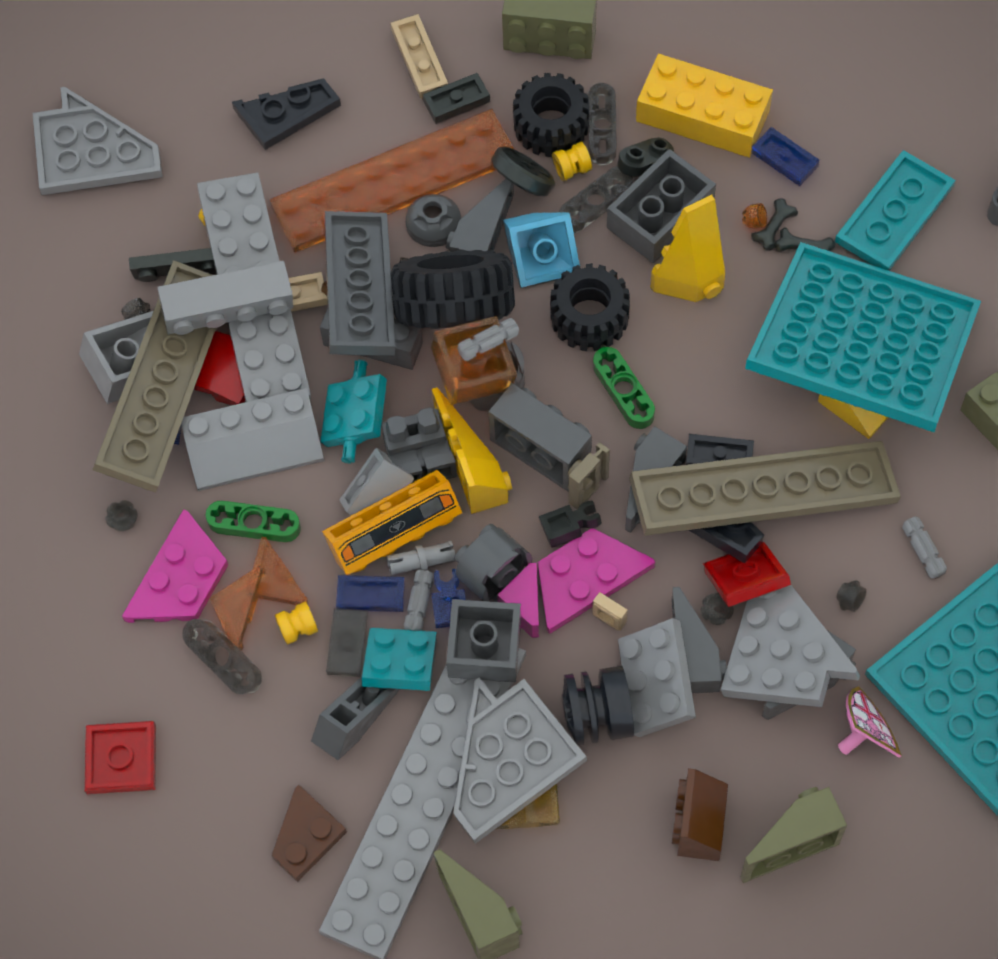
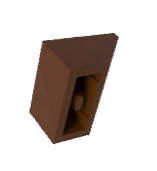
[672,768,728,861]

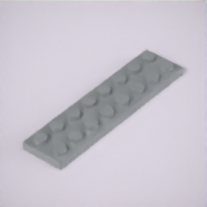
[197,173,311,402]

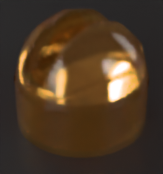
[742,203,767,229]

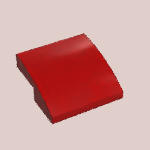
[194,331,245,405]

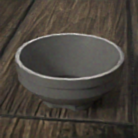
[405,194,461,247]

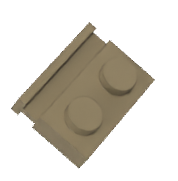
[568,442,610,509]

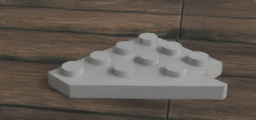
[453,677,587,844]

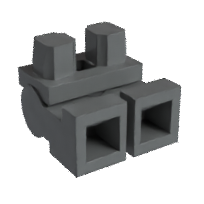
[381,407,457,483]

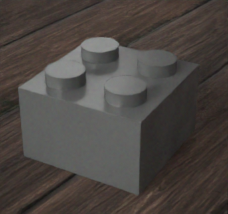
[446,599,521,682]

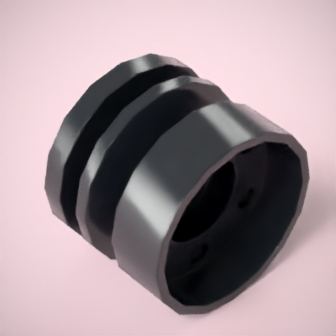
[562,666,634,745]

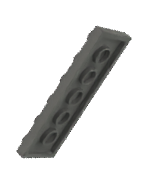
[324,211,396,356]

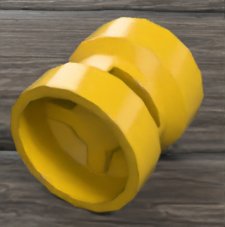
[552,142,592,181]
[275,601,318,645]

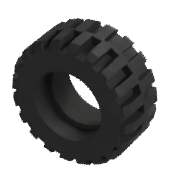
[390,250,515,329]

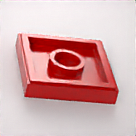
[703,542,791,607]
[84,721,156,794]

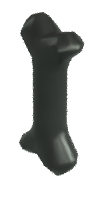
[751,198,798,251]
[775,227,836,252]

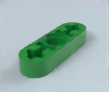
[593,347,655,429]
[205,501,301,542]

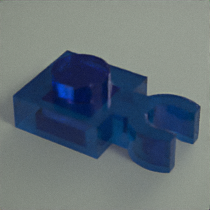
[431,568,466,629]

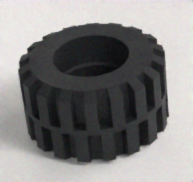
[513,73,589,157]
[550,263,630,351]

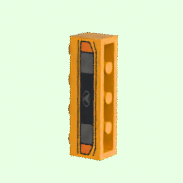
[322,470,462,575]

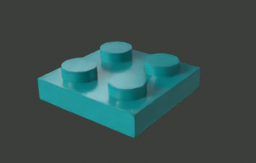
[362,628,437,691]

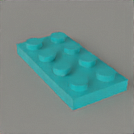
[835,150,956,271]

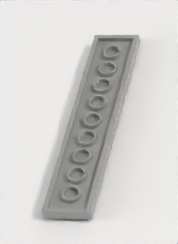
[319,648,526,959]

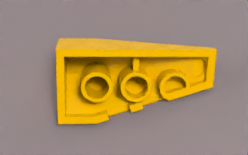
[650,195,725,302]
[431,387,512,514]

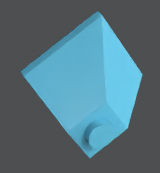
[503,212,580,288]

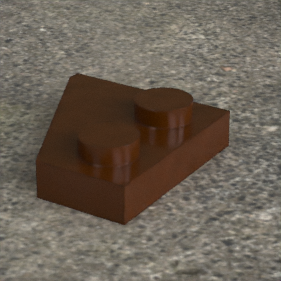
[272,785,347,882]

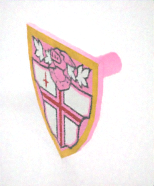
[838,686,902,758]

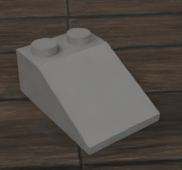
[79,311,153,404]

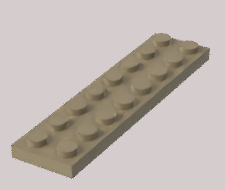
[93,260,216,493]
[629,441,901,536]

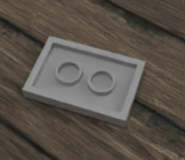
[618,618,696,737]

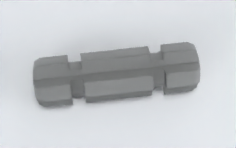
[457,318,519,361]
[902,516,947,579]
[404,569,433,631]

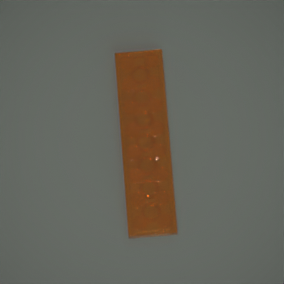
[270,109,514,253]

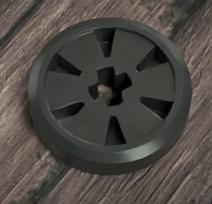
[491,147,555,196]

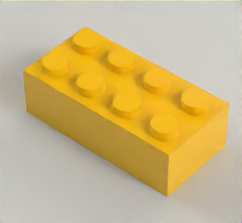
[636,53,773,158]

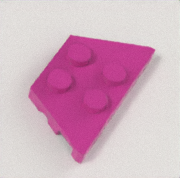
[122,509,228,623]
[538,528,655,634]

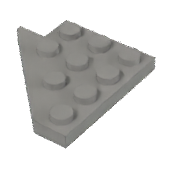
[32,87,163,195]
[720,585,860,707]

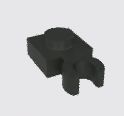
[539,501,602,548]

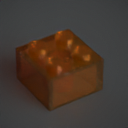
[431,316,517,405]

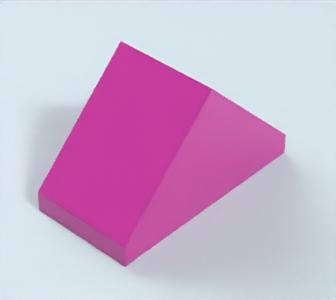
[497,563,539,638]

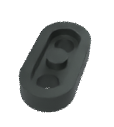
[617,137,674,177]

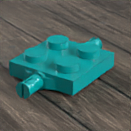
[320,360,387,464]

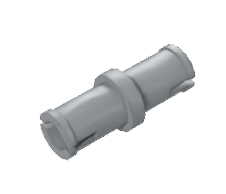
[386,540,455,576]

